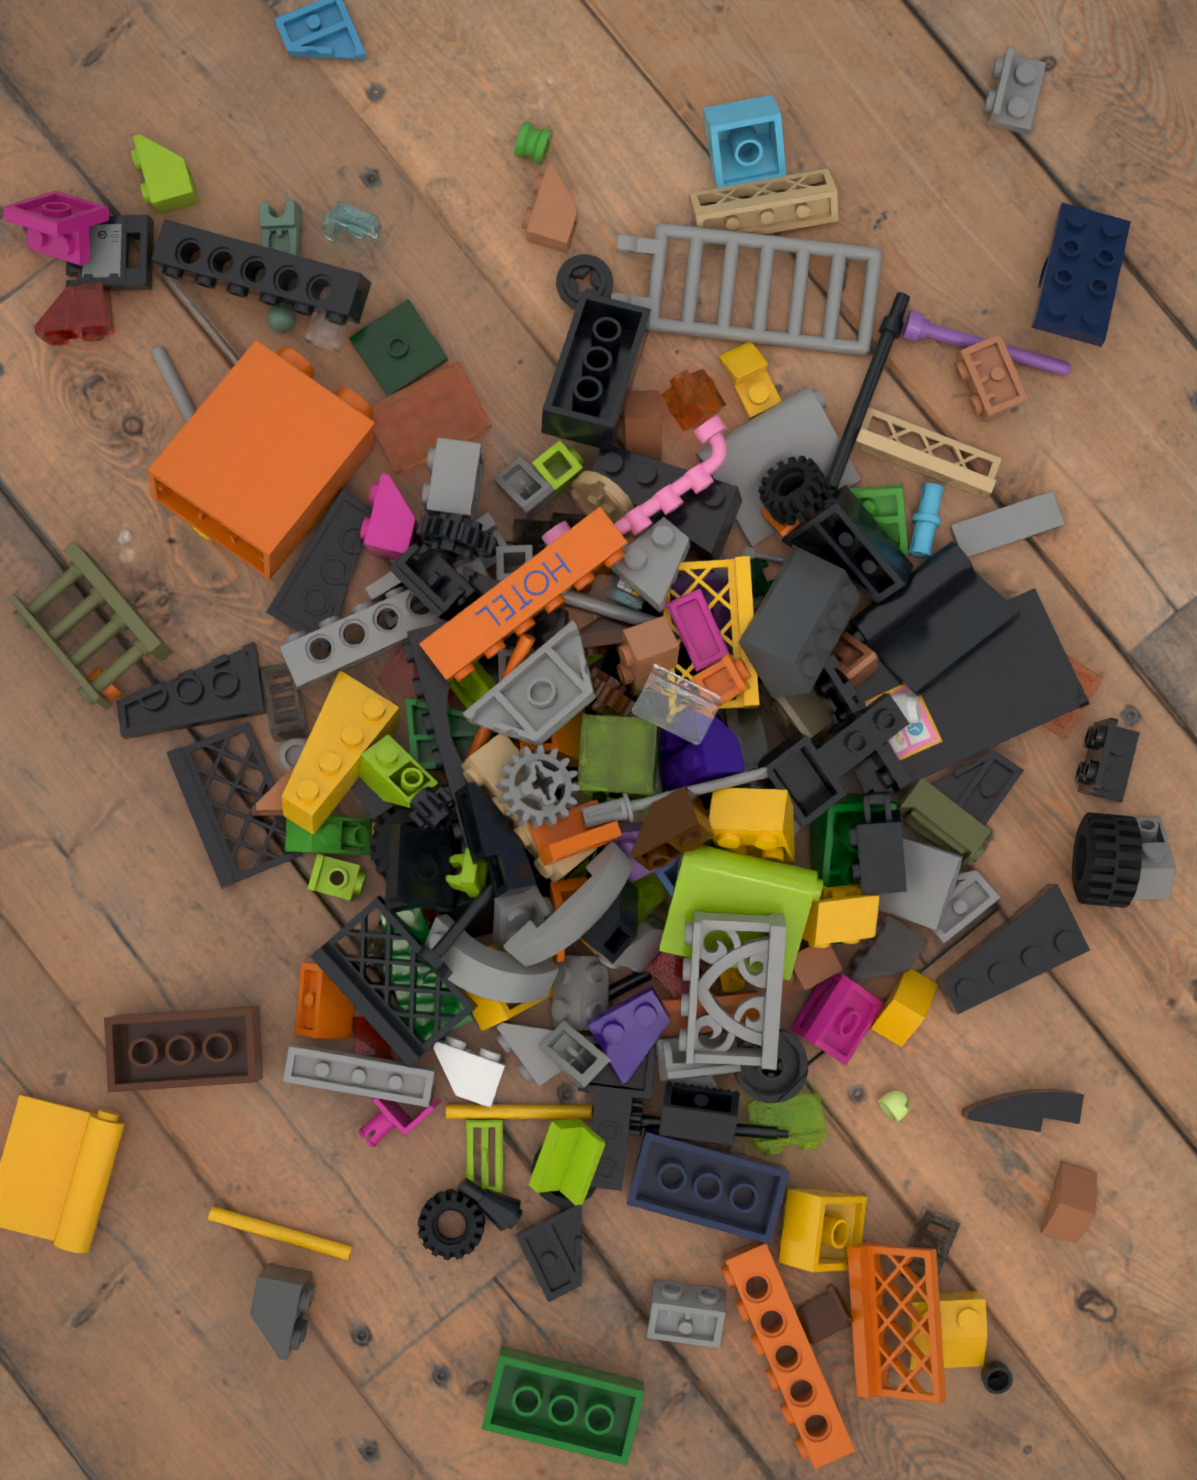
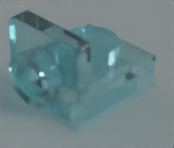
[322,200,381,245]

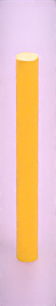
[446,1104,592,1120]
[208,1206,352,1261]

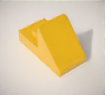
[718,342,781,421]

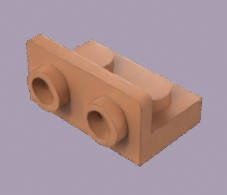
[954,334,1029,422]

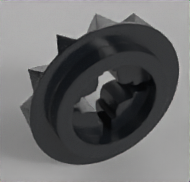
[556,254,613,309]

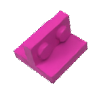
[3,191,109,266]
[790,973,885,1065]

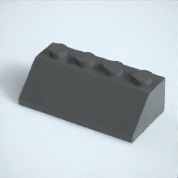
[739,547,860,698]

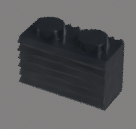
[659,1081,740,1145]

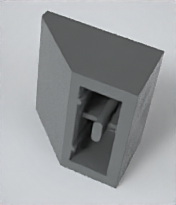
[250,1263,316,1360]

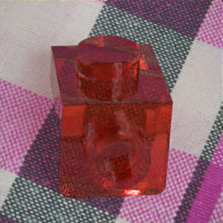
[353,1016,395,1061]

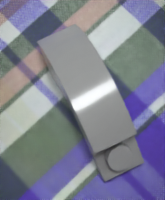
[424,914,560,1003]

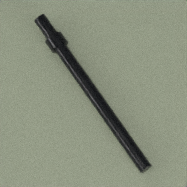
[826,292,910,491]

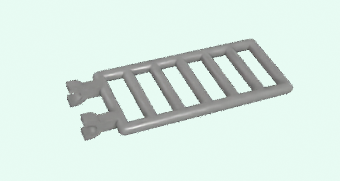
[611,223,882,356]

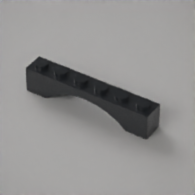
[402,620,469,849]

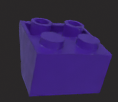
[658,701,745,798]

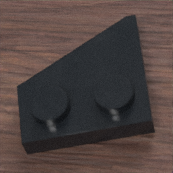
[930,750,1024,826]
[516,1205,582,1302]

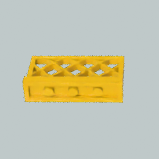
[663,556,759,712]

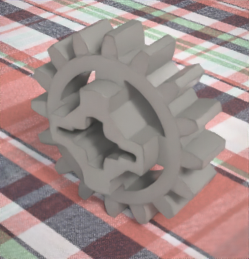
[496,745,580,829]

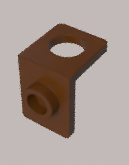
[796,1283,853,1344]

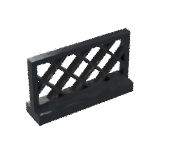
[166,722,303,889]
[310,895,478,1067]

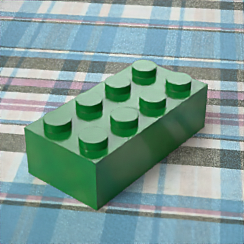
[481,1346,645,1466]

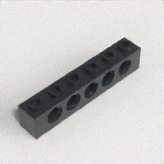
[151,219,372,326]

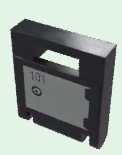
[65,215,154,292]

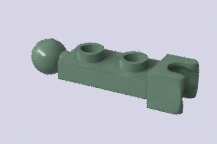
[260,200,302,333]

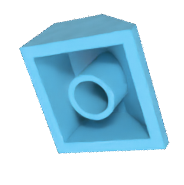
[703,94,787,188]

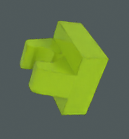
[446,848,489,897]

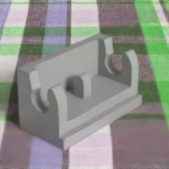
[655,1033,741,1082]

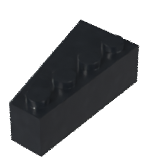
[935,884,1090,1014]

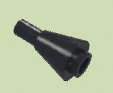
[457,1177,522,1231]

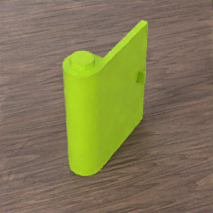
[659,845,823,981]

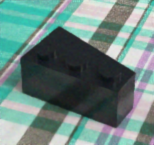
[782,485,914,603]

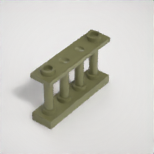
[8,541,173,710]

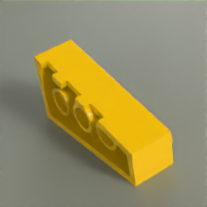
[281,670,400,835]

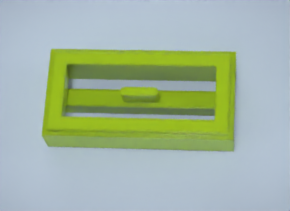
[466,1119,504,1194]

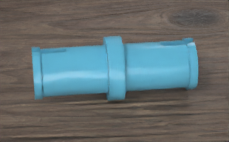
[908,483,945,558]

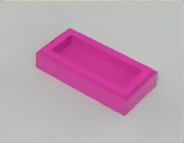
[666,588,730,672]

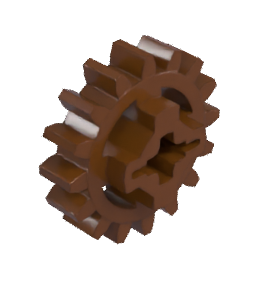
[586,665,638,721]

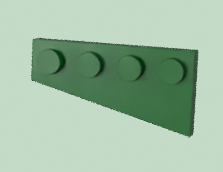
[379,907,474,1041]

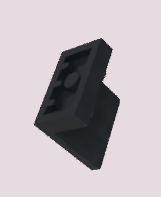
[1075,717,1140,803]

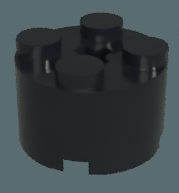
[734,1028,808,1103]

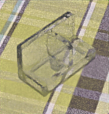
[632,664,722,745]

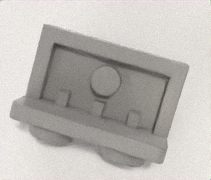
[551,954,609,1030]

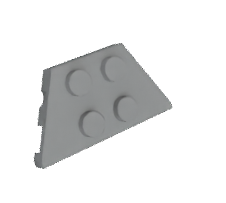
[462,620,596,746]

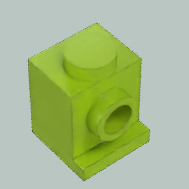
[307,854,367,901]

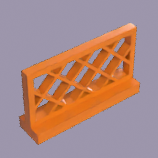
[847,1241,946,1404]

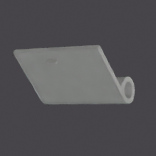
[696,386,861,547]

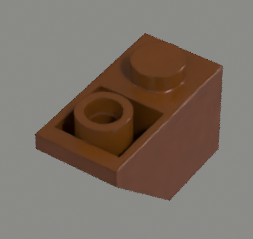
[631,786,715,871]

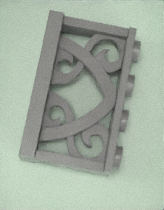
[679,911,786,1070]

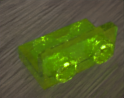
[747,1092,828,1155]

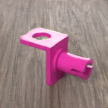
[358,1097,441,1147]

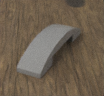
[503,841,634,967]

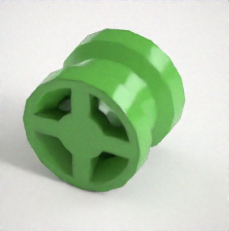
[514,121,553,165]

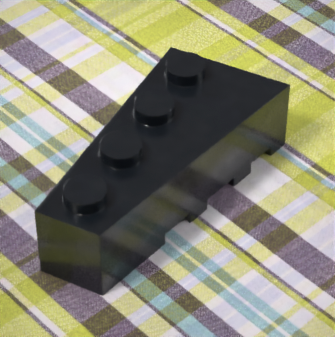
[592,446,742,561]

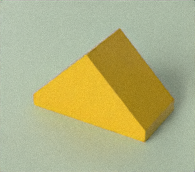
[870,966,938,1047]

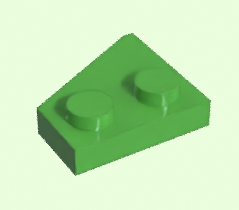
[830,484,909,555]

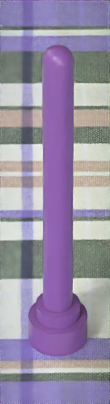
[902,310,1071,375]

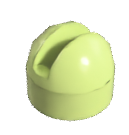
[878,1090,910,1123]

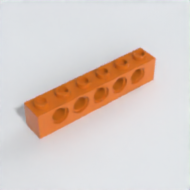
[721,1241,855,1469]

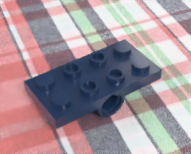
[1031,202,1131,347]

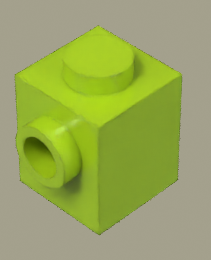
[532,440,584,498]

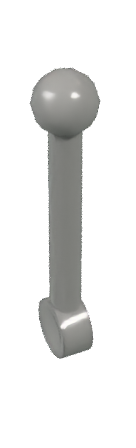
[742,546,787,563]

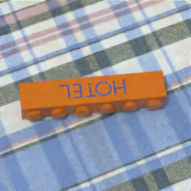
[419,507,628,682]

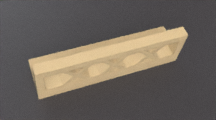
[689,168,839,245]
[853,407,1002,500]

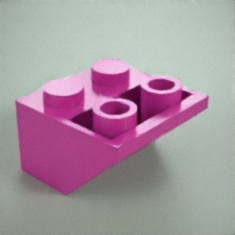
[360,473,420,561]

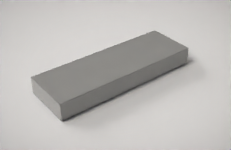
[949,491,1065,558]

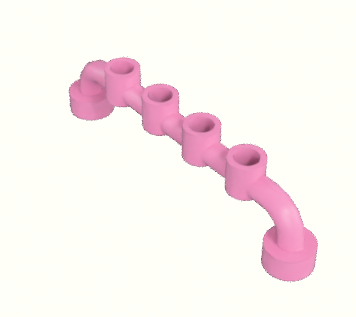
[541,415,727,546]

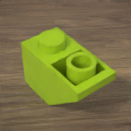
[131,134,199,214]
[359,734,438,808]

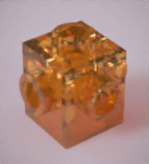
[661,369,727,431]

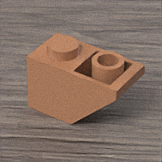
[522,164,578,254]
[616,616,680,696]

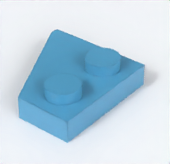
[274,0,367,61]

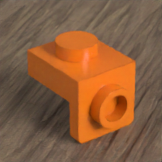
[692,654,752,710]

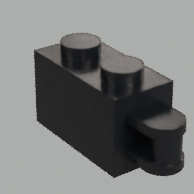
[849,791,907,895]

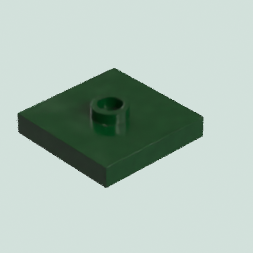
[349,299,448,399]

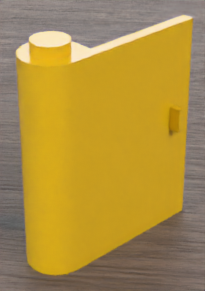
[0,1094,125,1254]

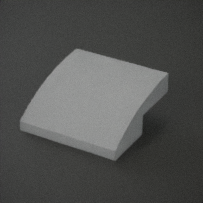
[878,835,963,930]

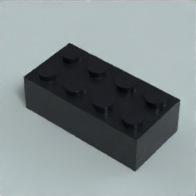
[541,291,651,451]

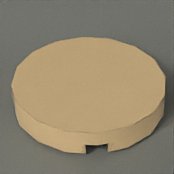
[571,471,634,524]

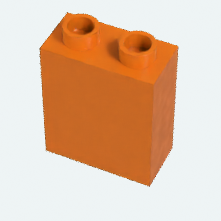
[147,340,375,580]

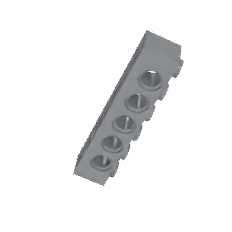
[279,558,489,690]

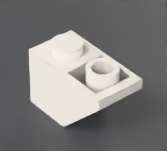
[433,1035,507,1108]

